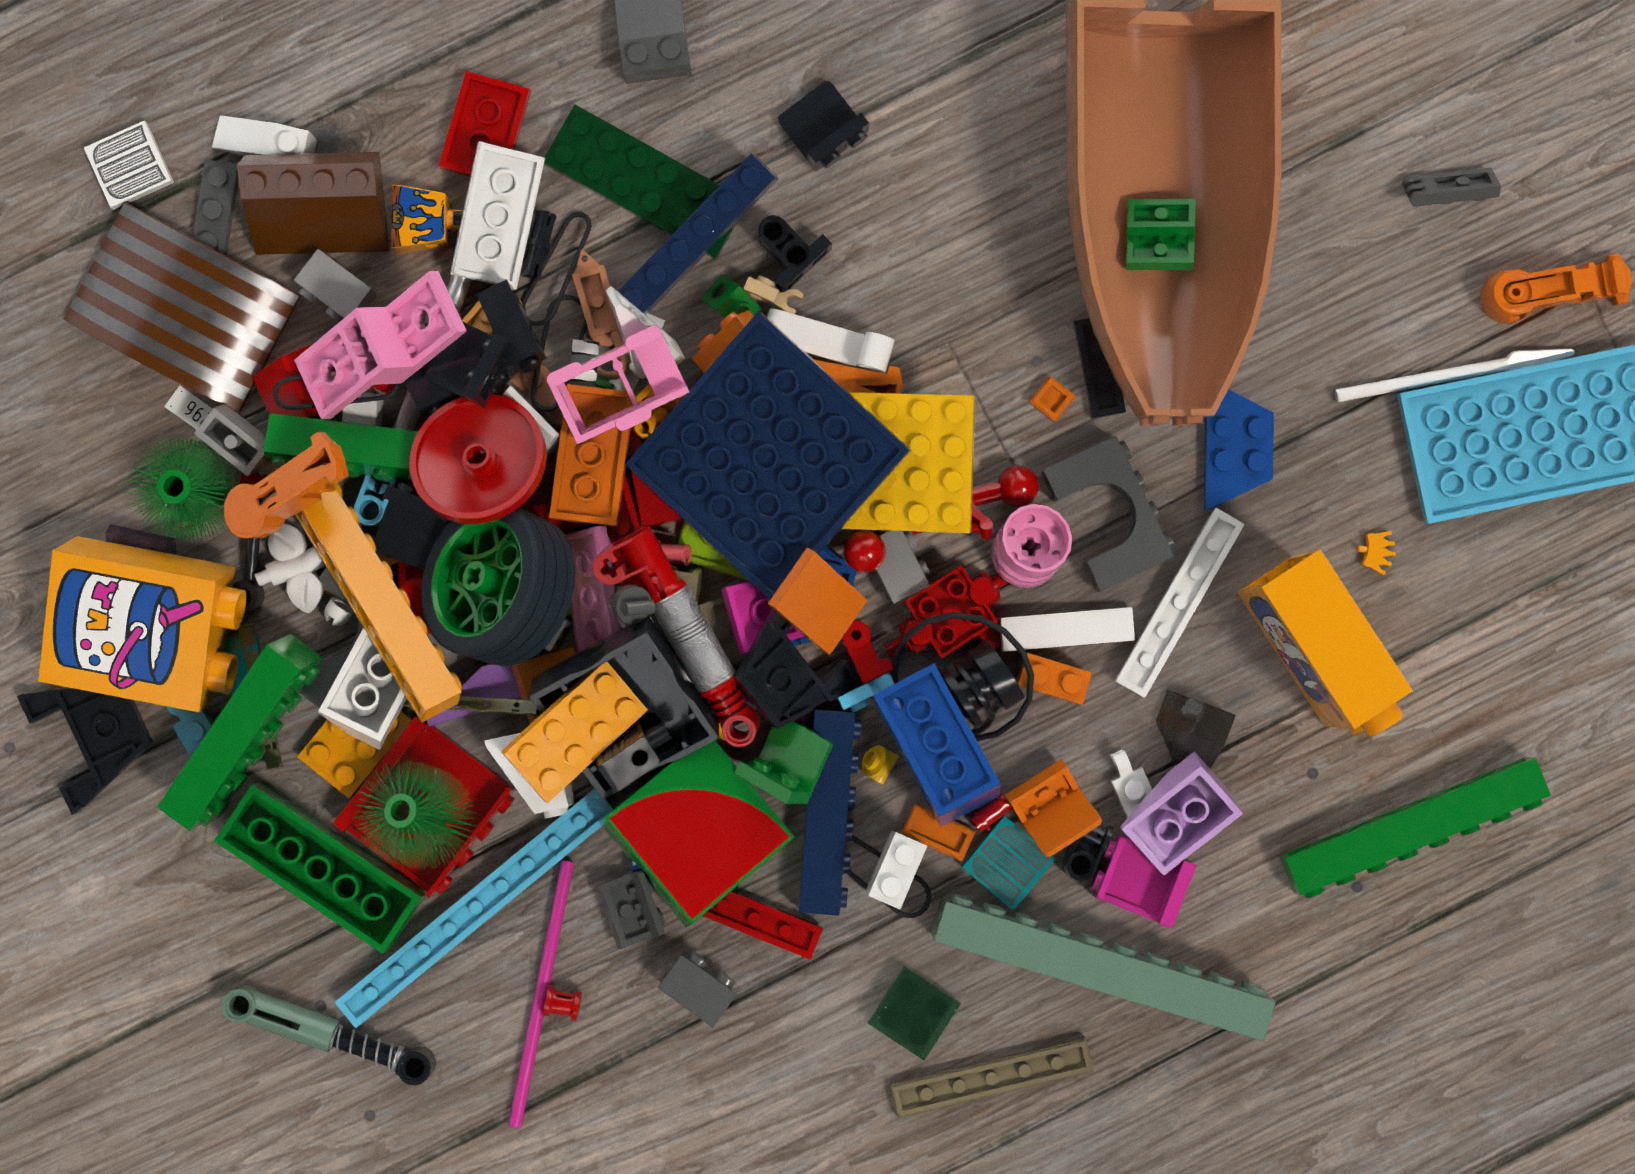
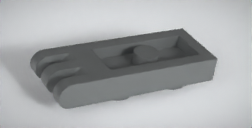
[1402,167,1501,207]

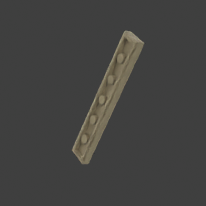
[890,1037,1094,1119]

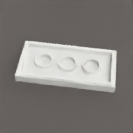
[450,141,545,289]

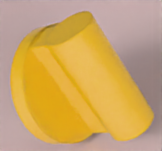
[862,745,899,785]

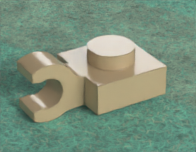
[743,276,804,314]

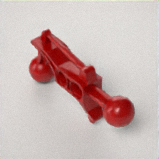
[843,466,1039,573]

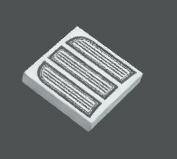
[84,121,174,210]

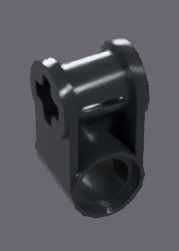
[1062,825,1114,881]

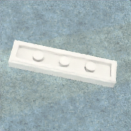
[999,607,1135,652]

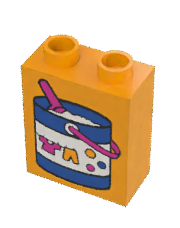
[38,536,246,712]
[1237,549,1413,737]

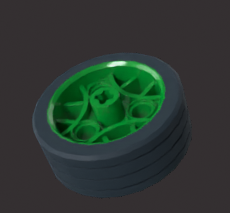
[421,508,575,666]

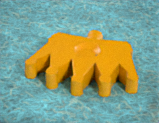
[1357,531,1396,575]

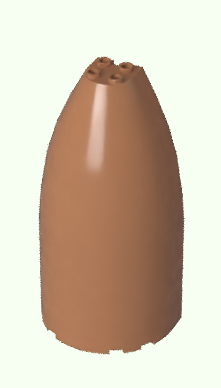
[1066,0,1281,426]

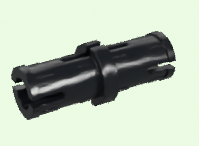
[520,210,557,280]

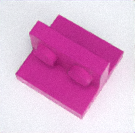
[721,581,804,654]

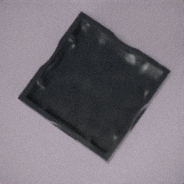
[529,615,719,800]

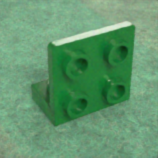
[735,720,833,804]

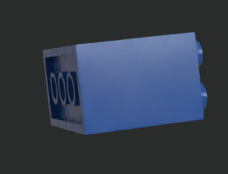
[873,663,1001,828]

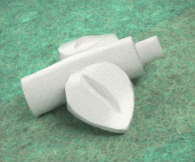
[255,524,326,613]

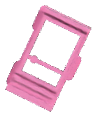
[547,325,689,444]

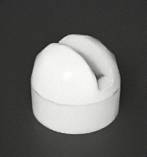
[324,597,354,626]

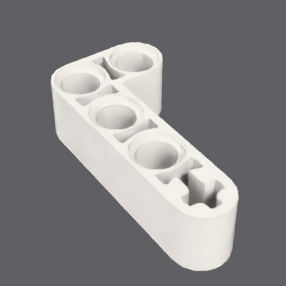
[767,309,895,373]

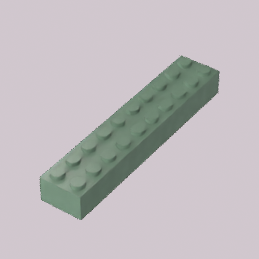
[931,892,1276,1041]

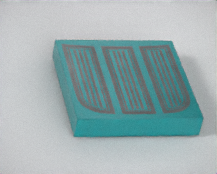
[961,815,1056,910]

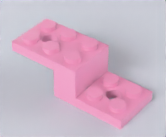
[294,271,467,420]

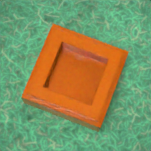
[1029,376,1076,423]

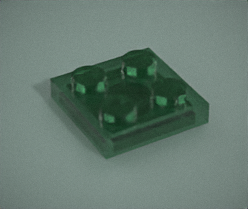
[867,965,961,1060]

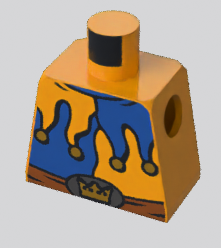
[391,185,463,254]

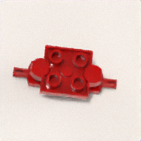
[884,565,1009,658]

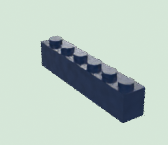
[617,153,779,315]
[799,709,861,916]

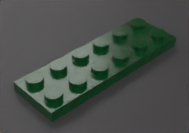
[544,104,738,260]

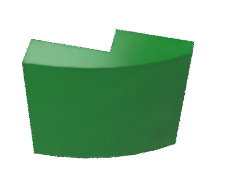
[1126,199,1196,270]

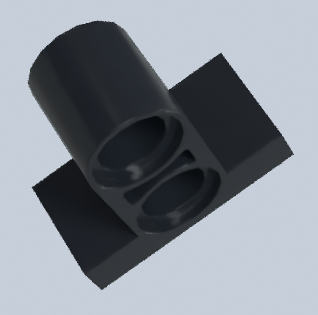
[758,215,832,292]

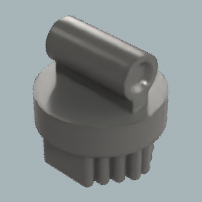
[609,584,655,625]

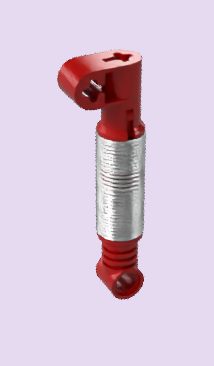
[593,526,760,747]

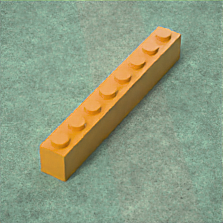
[295,483,462,722]

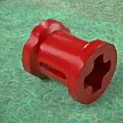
[543,986,582,1021]

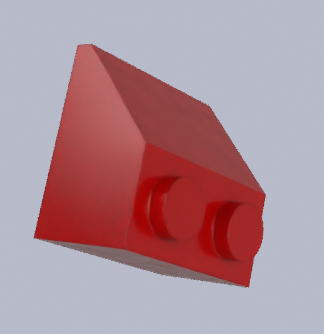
[252,344,342,420]

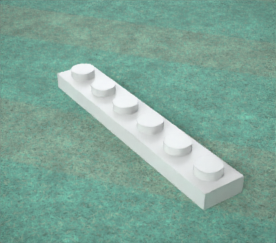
[1114,507,1245,698]

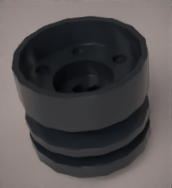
[939,640,1025,729]

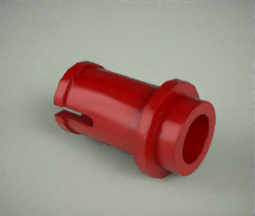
[969,792,1013,833]

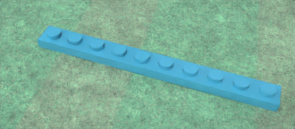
[335,789,615,1028]

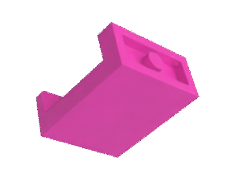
[1090,834,1197,929]

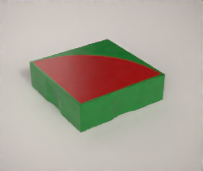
[600,740,795,927]

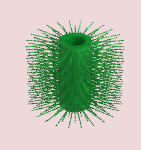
[124,436,241,541]
[354,760,477,869]

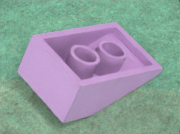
[1121,751,1243,875]

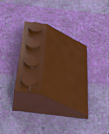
[236,152,389,255]

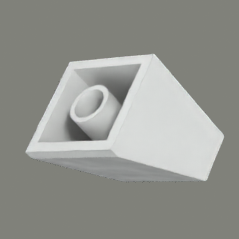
[484,733,575,818]

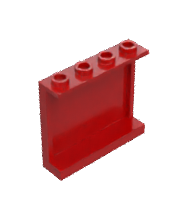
[333,716,516,898]

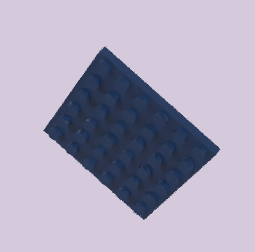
[625,311,911,600]

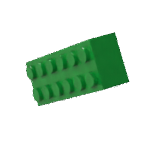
[157,634,323,831]
[214,783,426,954]

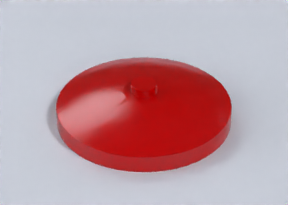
[409,394,547,524]

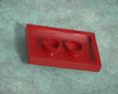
[438,71,531,177]

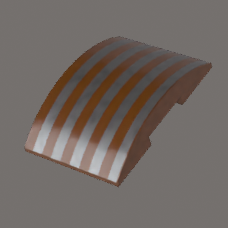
[64,202,301,413]

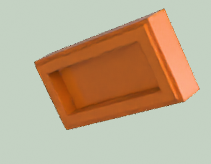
[901,803,976,861]

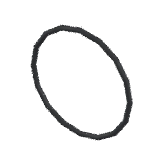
[892,612,1034,741]

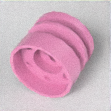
[991,504,1072,588]

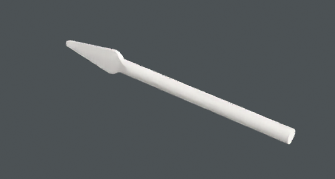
[1334,348,1575,402]

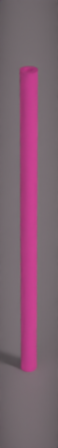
[508,860,574,1128]

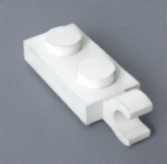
[1110,750,1152,818]

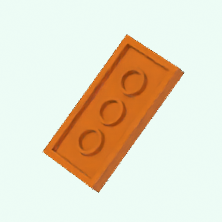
[549,384,635,527]

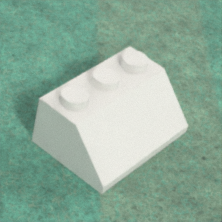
[318,628,407,750]

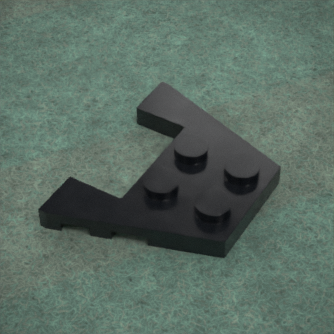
[734,608,863,729]
[17,688,153,815]

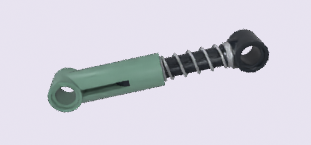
[221,985,436,1086]

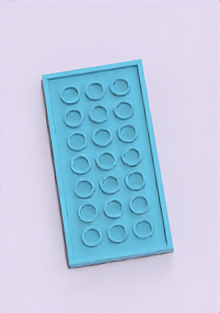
[1397,345,1635,525]

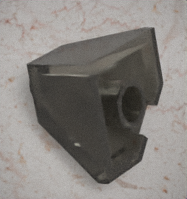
[1155,690,1236,769]

